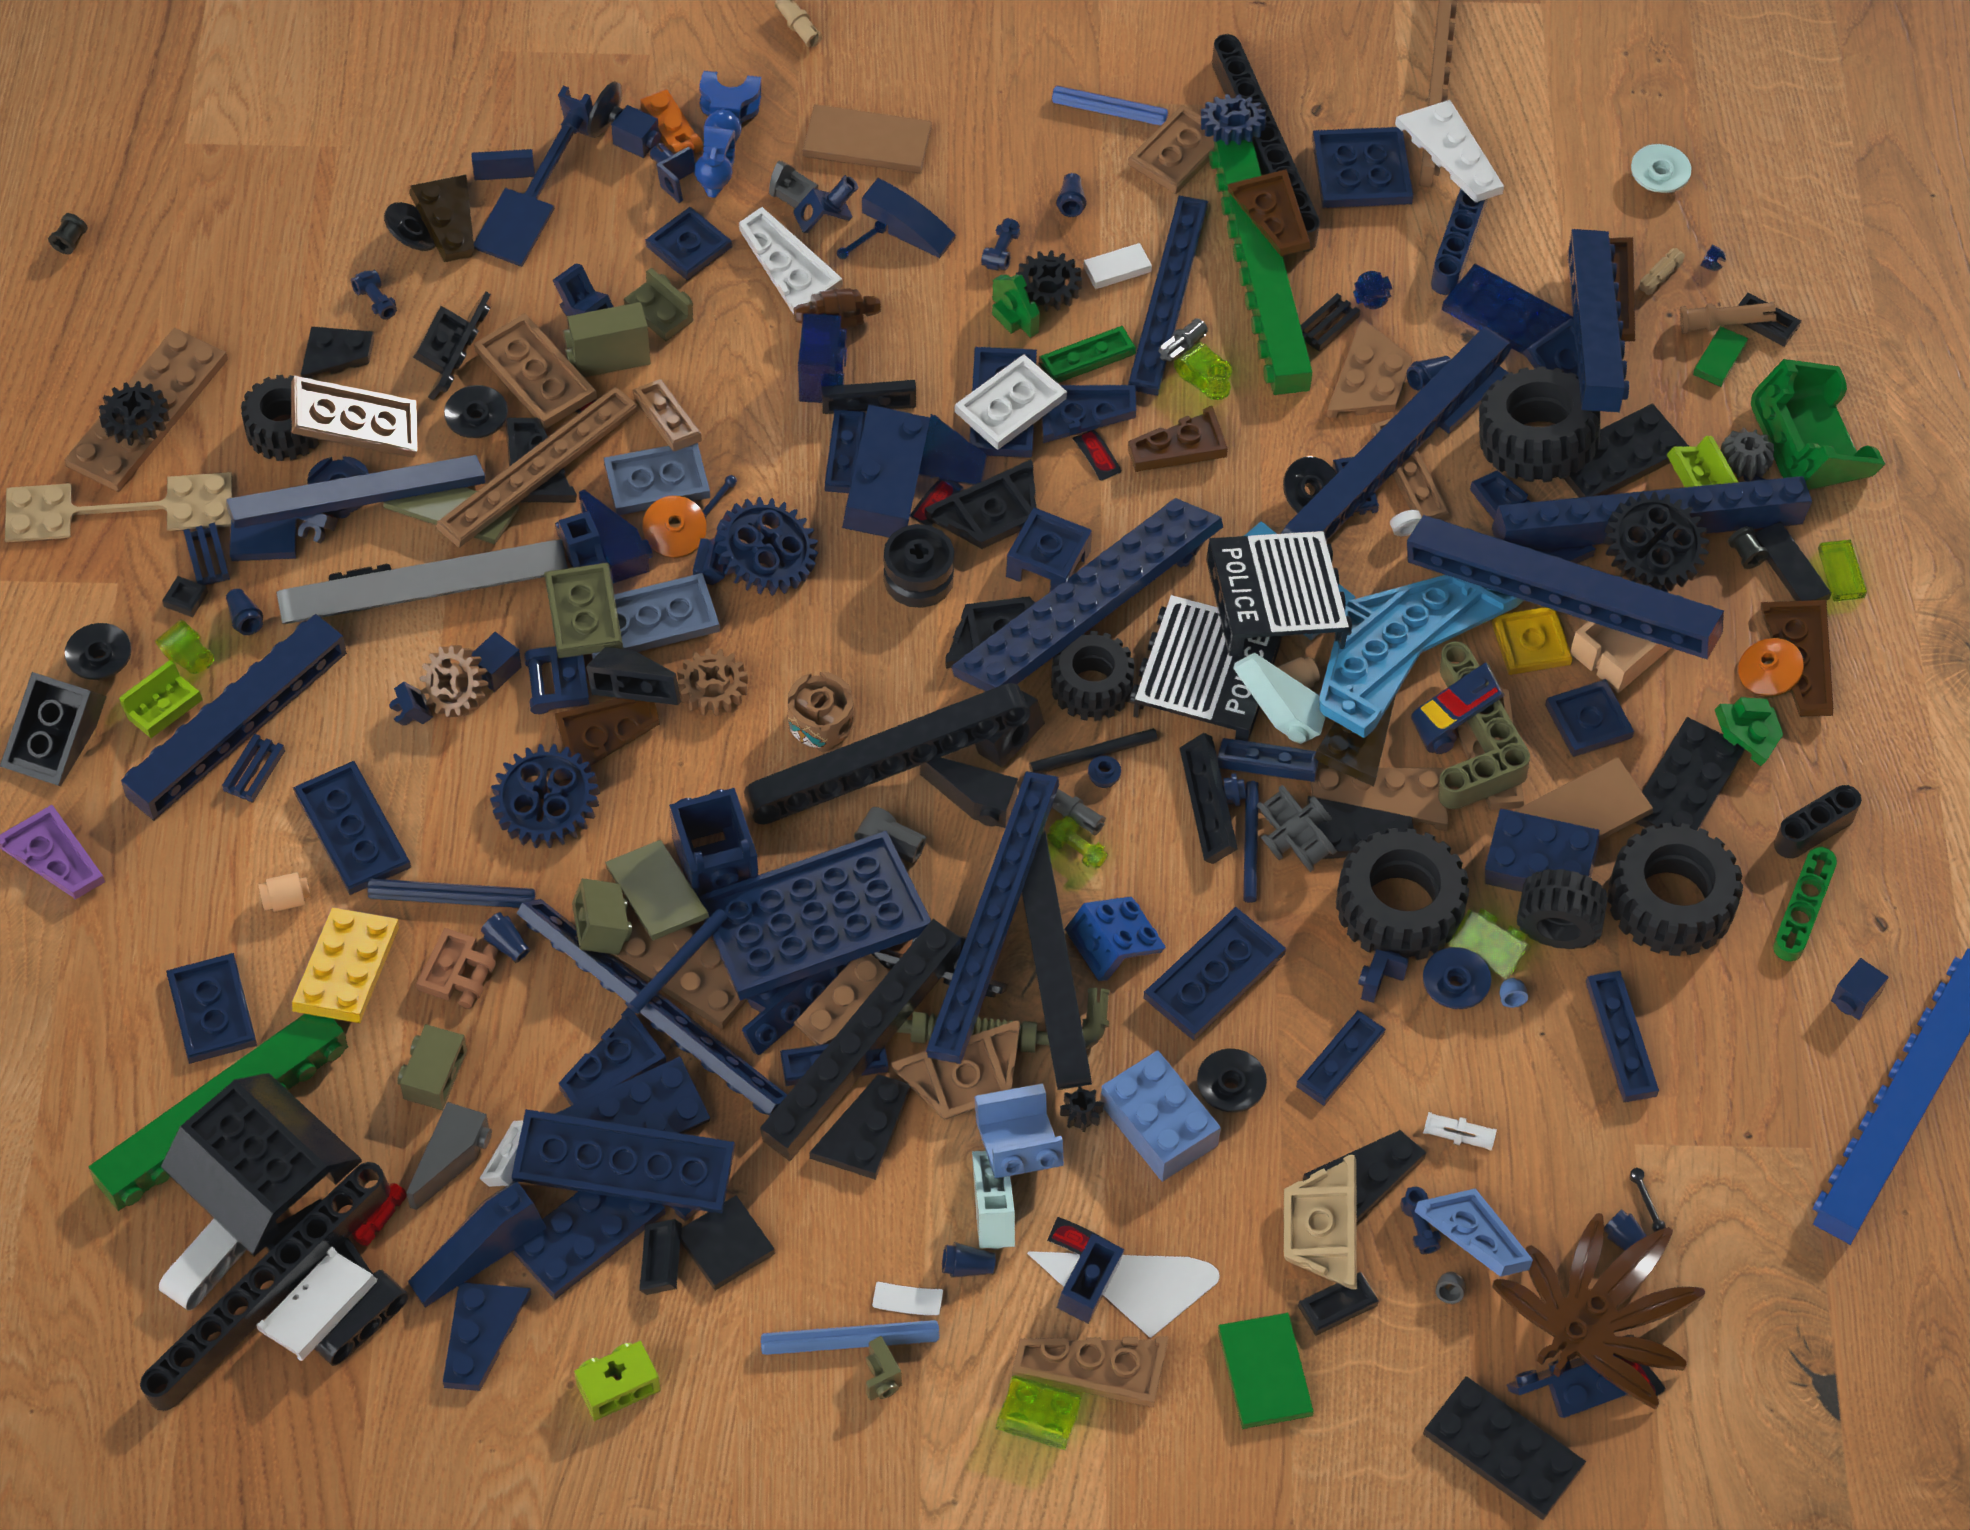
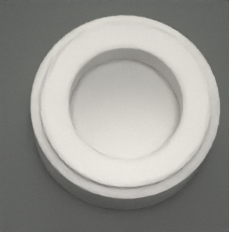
[1390,510,1422,536]

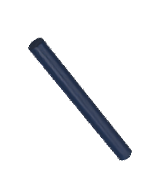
[1243,781,1259,903]
[628,908,728,1014]

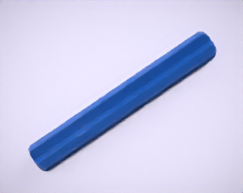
[1052,86,1168,126]

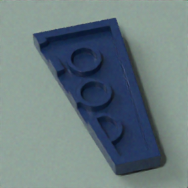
[1470,470,1596,564]

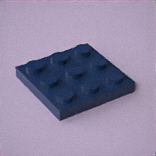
[1312,127,1413,208]

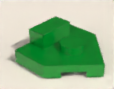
[992,275,1040,338]
[1714,697,1783,766]

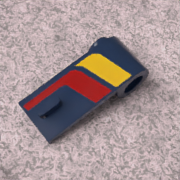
[1411,662,1505,754]

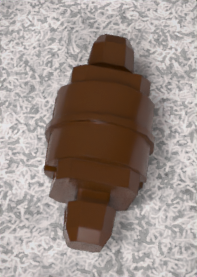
[793,288,881,331]

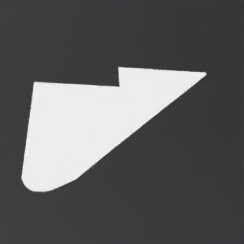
[1027,1252,1219,1338]

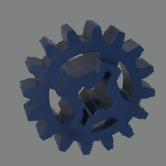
[1201,94,1266,145]

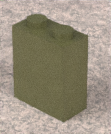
[563,302,651,377]

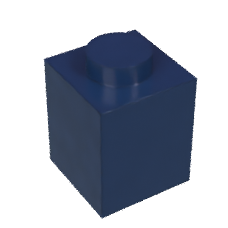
[611,105,661,158]
[472,632,522,692]
[1831,957,1889,1020]

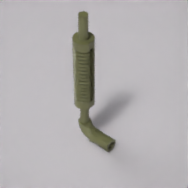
[897,988,1110,1053]

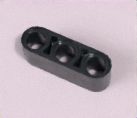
[1774,785,1862,858]
[314,1270,409,1366]

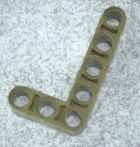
[1438,641,1530,809]

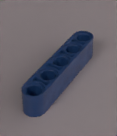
[1431,188,1489,295]

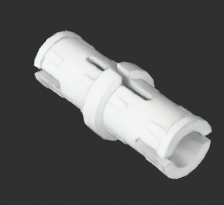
[1423,1112,1497,1151]

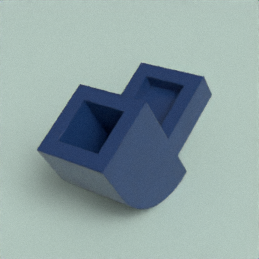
[552,264,614,316]

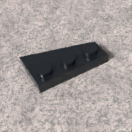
[506,418,577,502]
[1307,796,1414,859]
[809,1074,911,1180]
[1303,1130,1426,1223]

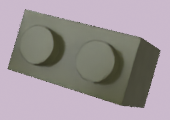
[572,878,632,955]
[397,1024,467,1110]

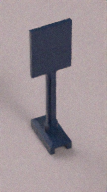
[474,86,593,267]

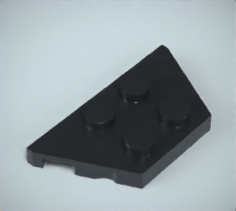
[924,459,1037,549]
[945,596,1035,669]

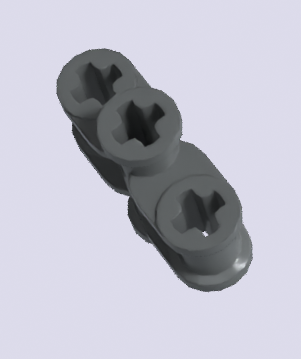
[1256,785,1337,872]

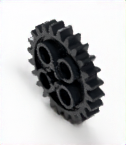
[1603,492,1709,591]

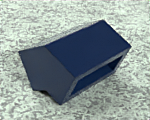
[693,538,728,585]

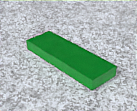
[1039,326,1136,383]

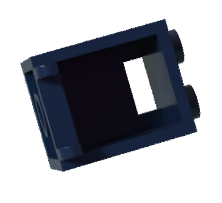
[669,788,758,896]

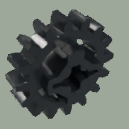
[1016,250,1082,312]
[99,381,170,446]

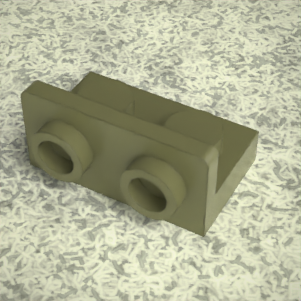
[624,268,693,341]

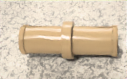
[775,0,822,48]

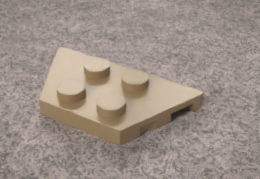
[1284,1155,1357,1289]

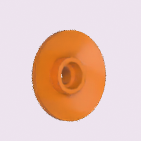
[642,496,707,558]
[1738,638,1804,697]

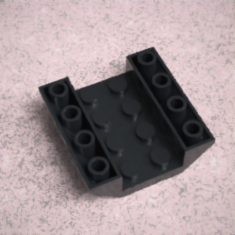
[161,1073,362,1257]

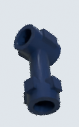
[981,218,1020,271]
[351,270,397,320]
[1400,1187,1441,1255]

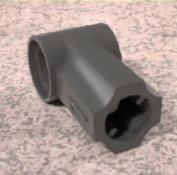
[854,807,926,864]

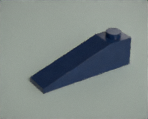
[408,1181,547,1307]

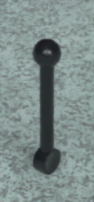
[1629,1168,1666,1232]

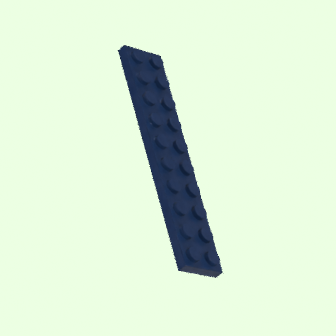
[951,498,1223,692]

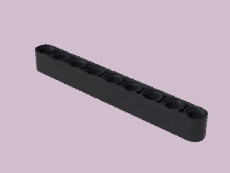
[1212,34,1320,252]
[744,683,1031,825]
[1022,830,1092,1090]
[140,1162,390,1411]

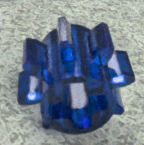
[1353,271,1393,309]

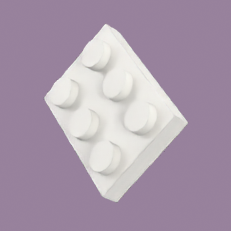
[955,354,1067,450]

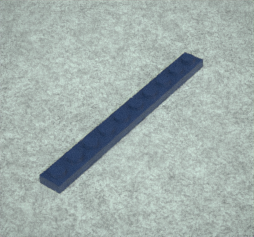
[926,771,1060,1064]
[516,899,787,1116]

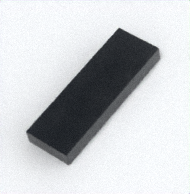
[821,380,916,414]
[1754,521,1831,601]

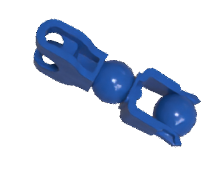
[694,71,761,198]

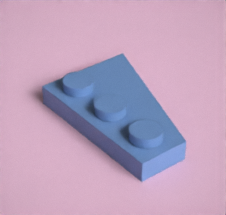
[1414,1188,1533,1277]

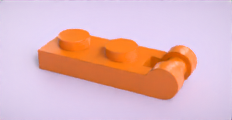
[640,89,704,154]

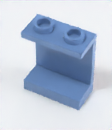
[975,1083,1064,1179]

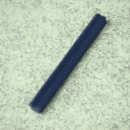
[367,879,536,908]

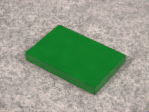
[1218,1313,1314,1429]

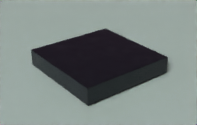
[680,1195,775,1290]

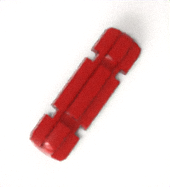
[352,1183,407,1246]

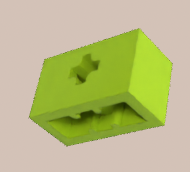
[574,1340,661,1421]

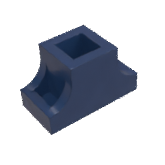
[555,511,606,568]

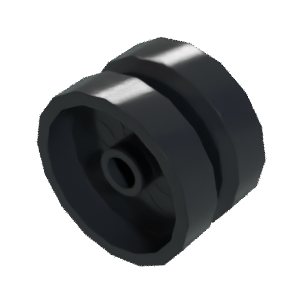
[883,524,955,608]

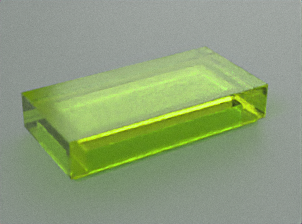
[1818,539,1867,601]

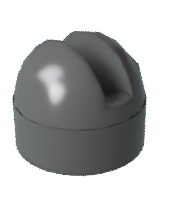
[1435,1272,1465,1304]

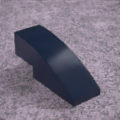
[862,178,956,258]

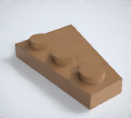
[794,954,889,1045]

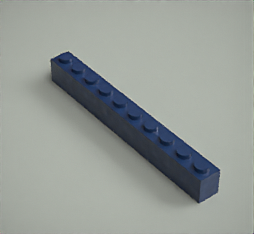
[1491,476,1812,551]
[1407,515,1724,660]

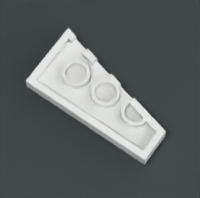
[1395,100,1504,203]
[739,207,843,314]

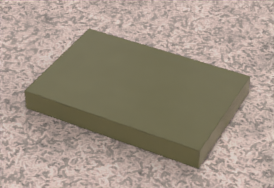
[544,562,623,658]

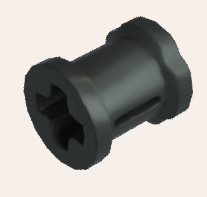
[48,213,88,254]
[1728,526,1769,569]

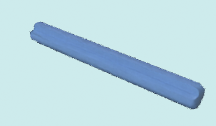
[760,1320,939,1355]

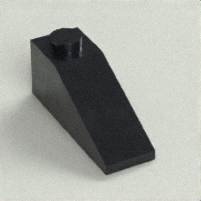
[586,647,681,705]
[920,757,1018,828]

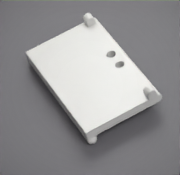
[257,1247,377,1361]

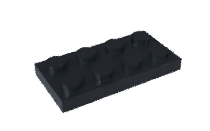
[1563,403,1690,498]
[1635,717,1745,831]
[1423,1376,1586,1520]

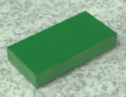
[1693,326,1748,387]

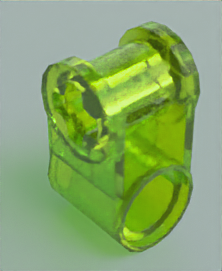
[1174,342,1232,400]
[155,619,214,674]

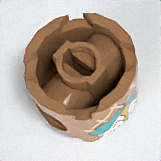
[788,672,854,752]

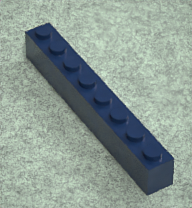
[1567,229,1629,412]
[121,614,347,821]

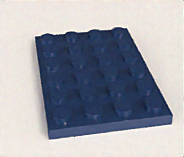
[698,830,931,1001]

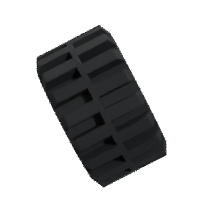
[241,375,320,461]
[1051,631,1134,721]
[1517,869,1608,949]

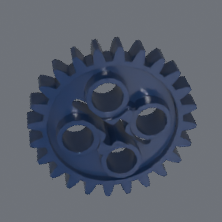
[714,497,818,596]
[490,744,600,848]

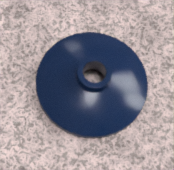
[1423,947,1491,1009]

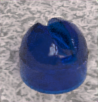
[1700,244,1726,271]

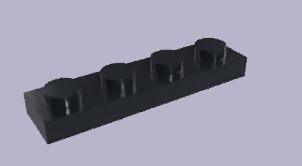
[1179,733,1238,864]

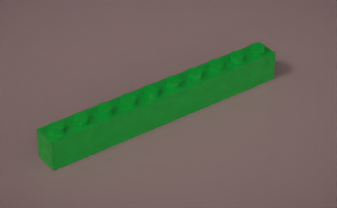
[1209,140,1313,395]

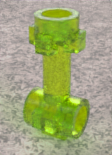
[1047,816,1108,869]

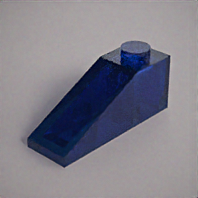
[579,490,653,584]

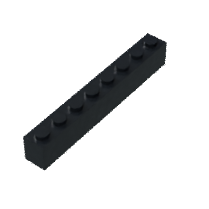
[760,919,961,1161]

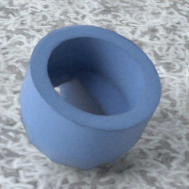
[1499,978,1528,1008]

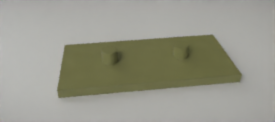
[384,487,519,544]
[605,840,709,941]

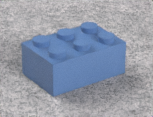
[1100,1050,1221,1182]

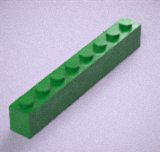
[88,1014,348,1211]

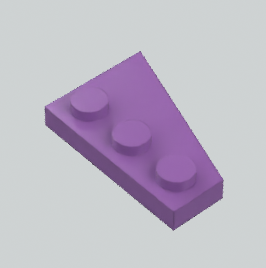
[0,805,105,899]

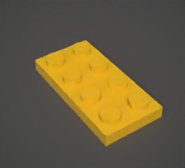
[292,908,399,1023]

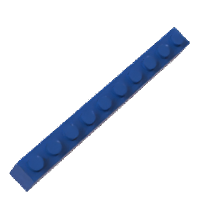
[1812,948,1970,1245]

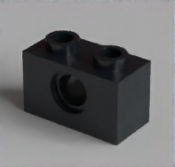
[975,690,1045,768]

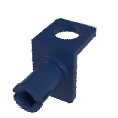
[650,143,695,203]
[793,175,859,233]

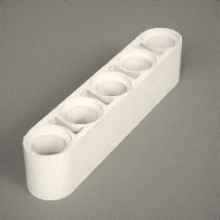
[159,1219,246,1311]

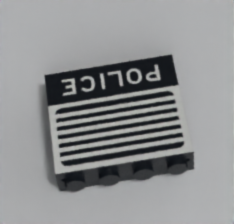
[1206,531,1352,656]
[1130,595,1282,741]

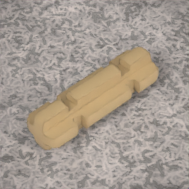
[1639,248,1685,295]

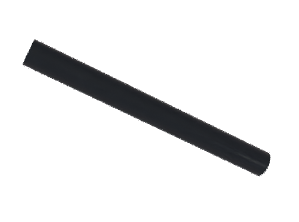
[1029,728,1158,774]

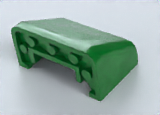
[1751,359,1885,490]

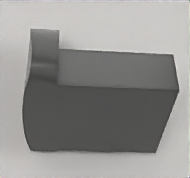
[769,161,818,208]

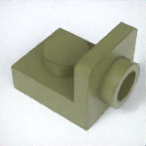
[866,1336,902,1401]

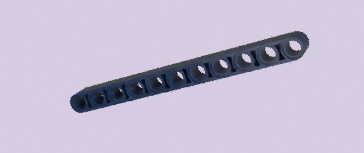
[1281,327,1512,541]

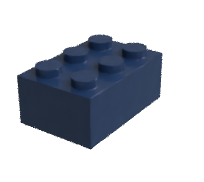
[1485,808,1600,892]

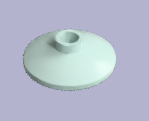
[1631,144,1692,193]

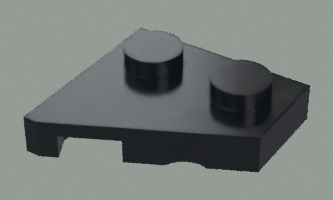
[301,326,374,379]

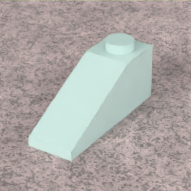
[1233,653,1326,744]
[972,1151,1015,1249]

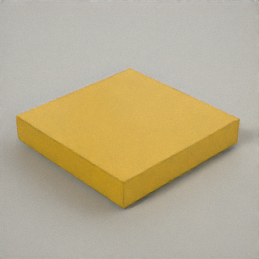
[1491,607,1573,675]

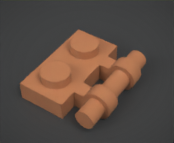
[416,928,499,1009]

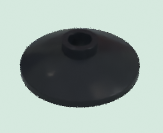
[587,81,623,138]
[384,202,436,251]
[444,385,508,438]
[1283,456,1337,513]
[65,623,131,680]
[1197,1048,1267,1112]

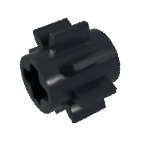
[1060,1086,1104,1132]

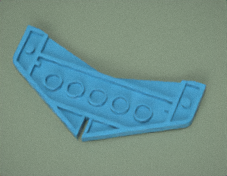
[1319,575,1525,738]

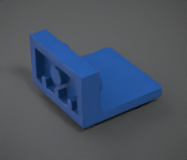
[1064,897,1166,981]

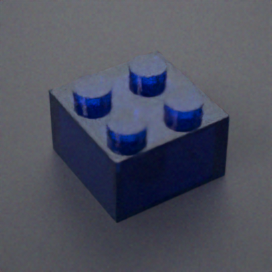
[798,314,847,403]

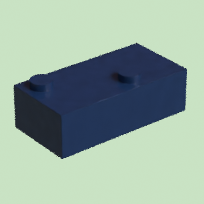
[842,404,930,538]

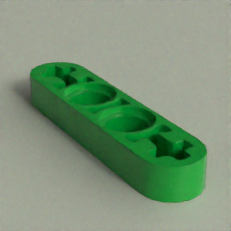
[1773,847,1837,962]

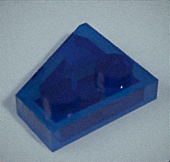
[919,414,988,486]

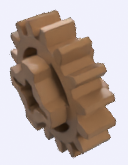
[420,645,488,717]
[677,648,748,716]

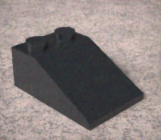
[0,672,107,786]

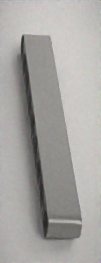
[276,540,568,624]

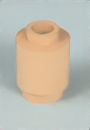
[1277,657,1320,689]
[258,872,311,912]

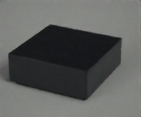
[162,576,208,617]

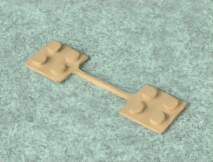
[5,472,232,542]

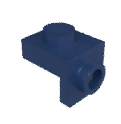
[1358,949,1409,1003]

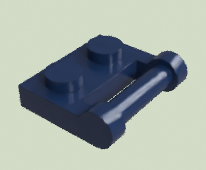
[524,646,590,714]

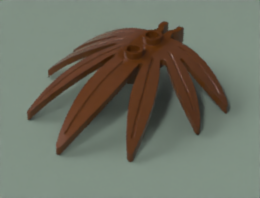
[1492,1213,1705,1409]

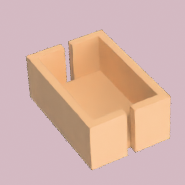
[1570,580,1670,693]

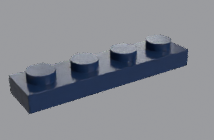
[1586,971,1659,1102]

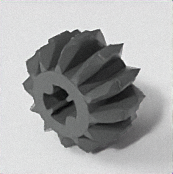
[1720,427,1774,481]

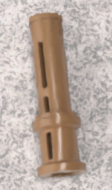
[1680,302,1776,334]

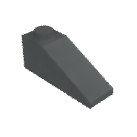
[406,1102,492,1210]

